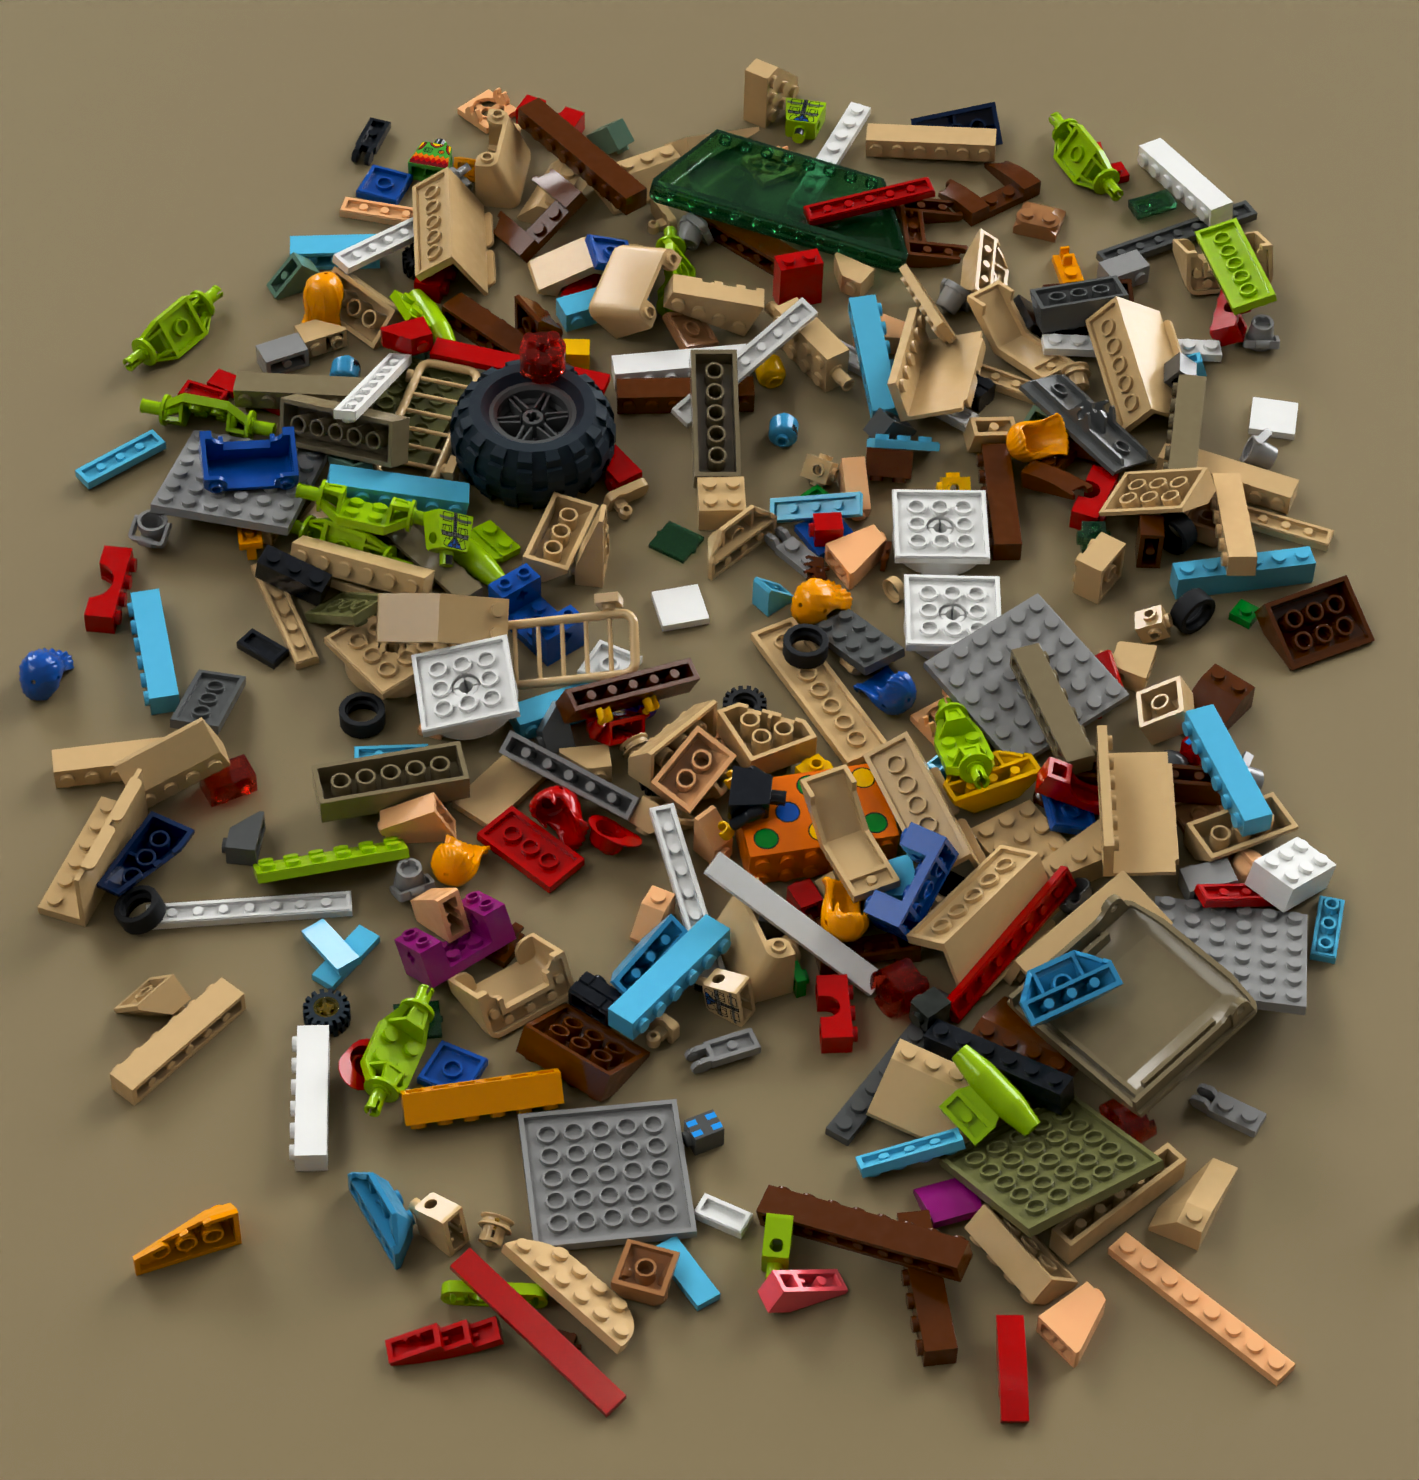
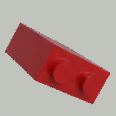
[772,248,824,305]

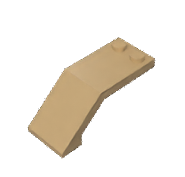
[528,237,642,296]
[967,280,1074,380]
[376,593,509,645]
[800,764,900,903]

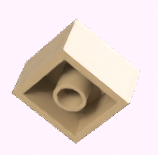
[697,476,746,530]
[1072,532,1126,605]
[1136,675,1195,745]

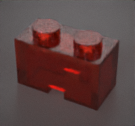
[199,754,258,807]

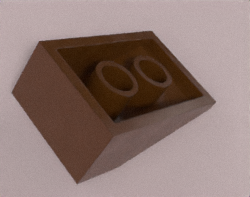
[1192,664,1255,730]

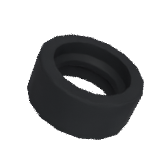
[1160,512,1198,555]
[1170,588,1216,635]
[783,623,829,669]
[339,692,386,739]
[114,885,166,935]

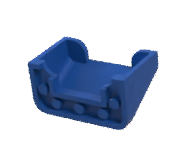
[198,426,299,493]

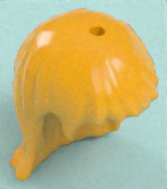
[301,271,343,326]
[1006,413,1069,462]
[790,578,853,625]
[430,834,490,887]
[821,876,869,943]

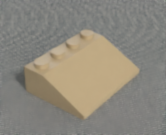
[1099,467,1216,516]
[866,1038,969,1143]

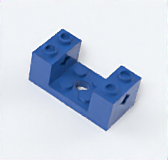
[488,563,584,667]
[863,822,959,942]

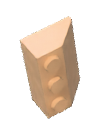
[650,725,737,814]

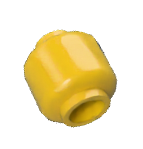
[754,355,786,388]

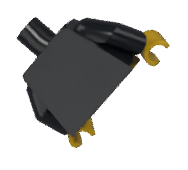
[718,765,787,841]

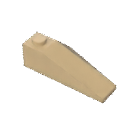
[571,504,610,588]
[1148,1158,1238,1251]

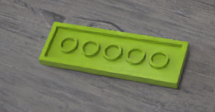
[1194,218,1277,315]
[252,836,410,884]

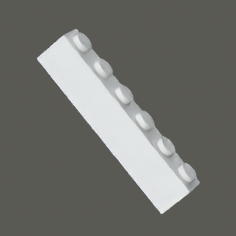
[1137,138,1233,227]
[611,344,750,391]
[289,1025,330,1171]

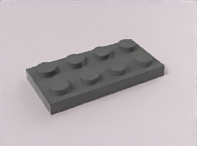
[816,609,905,676]
[170,669,246,735]

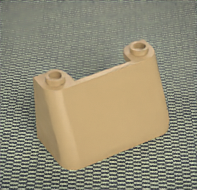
[475,109,531,209]
[1173,231,1273,295]
[589,245,682,339]
[717,877,796,1003]
[447,933,574,1038]

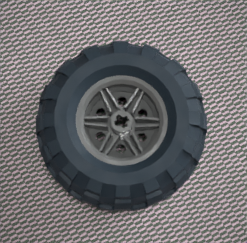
[450,358,616,509]

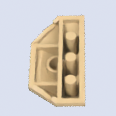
[960,229,1009,293]
[707,504,777,581]

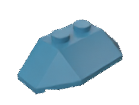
[610,914,688,994]
[1019,950,1123,1027]
[347,1172,415,1270]

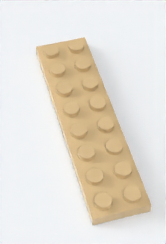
[751,617,887,766]

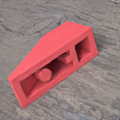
[757,1269,848,1313]

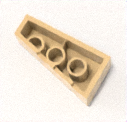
[663,274,764,337]
[1042,819,1103,882]

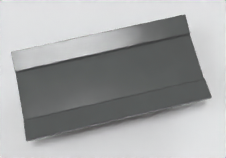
[1019,374,1156,476]

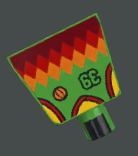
[408,138,452,181]

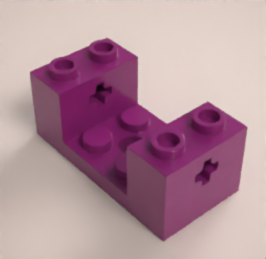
[394,891,517,988]

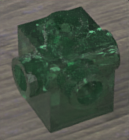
[1076,521,1111,553]

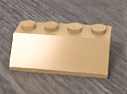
[594,144,691,215]
[517,159,587,224]
[331,266,405,350]
[522,492,598,582]
[628,700,717,789]
[114,717,231,809]
[1183,792,1299,862]
[964,1204,1079,1305]

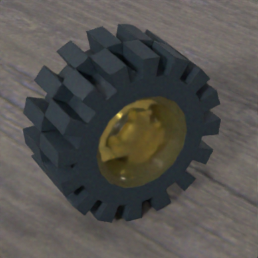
[303,988,351,1037]

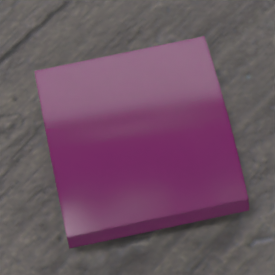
[913,1178,982,1229]

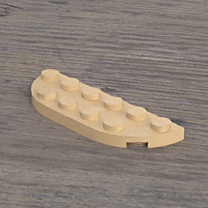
[899,263,957,344]
[501,1238,634,1355]

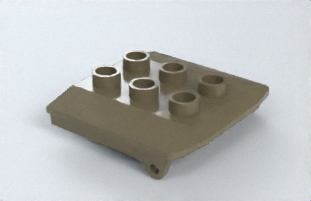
[1007,894,1257,1118]

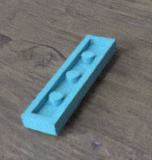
[75,429,166,489]
[770,491,863,523]
[855,1128,966,1178]

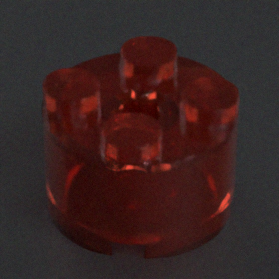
[519,331,566,384]
[870,958,930,1018]
[1099,1098,1157,1144]

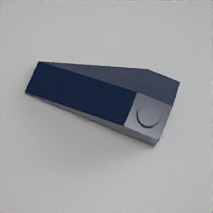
[911,102,1003,146]
[96,811,195,897]

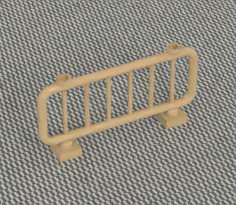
[373,359,481,481]
[508,591,640,690]

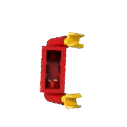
[586,695,660,746]

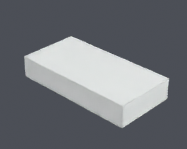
[694,1193,753,1239]

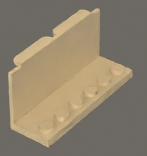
[412,167,496,296]
[1085,296,1182,433]
[887,306,986,422]
[1096,725,1179,877]
[863,731,986,869]
[38,768,148,927]
[906,845,1060,996]
[1003,870,1173,986]

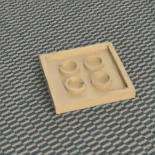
[971,799,1067,861]

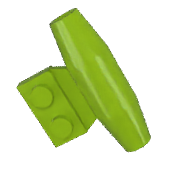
[389,289,456,345]
[454,520,521,586]
[939,1045,1041,1147]

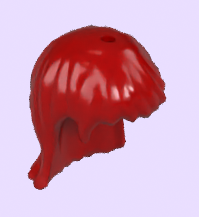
[529,785,589,850]

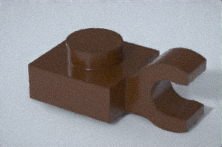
[485,922,525,968]

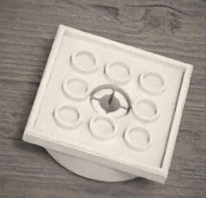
[891,489,990,575]
[903,574,1001,660]
[411,634,521,740]

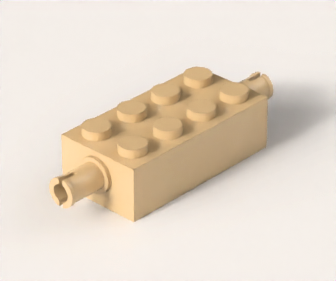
[764,297,855,393]

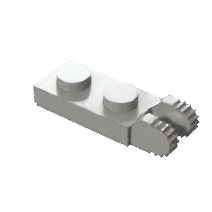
[764,526,825,578]
[684,1028,761,1074]
[1189,1083,1267,1138]

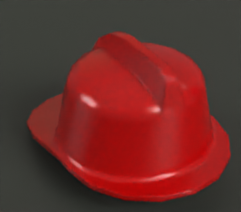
[588,815,642,855]
[338,1038,379,1091]

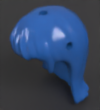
[19,648,74,701]
[853,665,917,715]

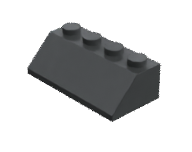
[1030,275,1129,334]

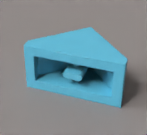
[752,577,793,617]

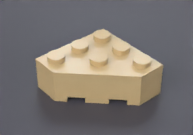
[743,58,799,129]
[716,702,817,774]

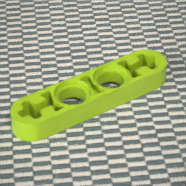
[440,1280,549,1309]

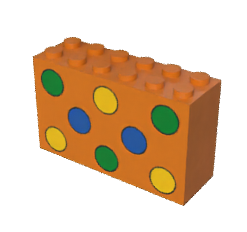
[734,763,899,884]

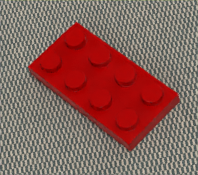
[477,805,585,893]

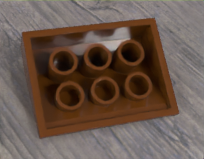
[1254,575,1375,671]
[971,996,1079,1078]
[516,1003,651,1102]

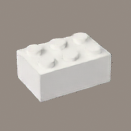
[1245,836,1336,913]

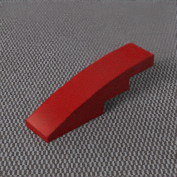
[996,1315,1029,1423]
[385,1316,504,1366]

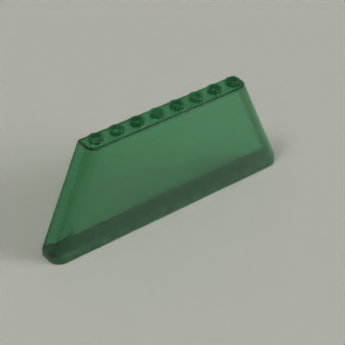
[649,129,908,273]

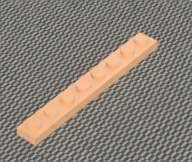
[1107,1232,1295,1386]

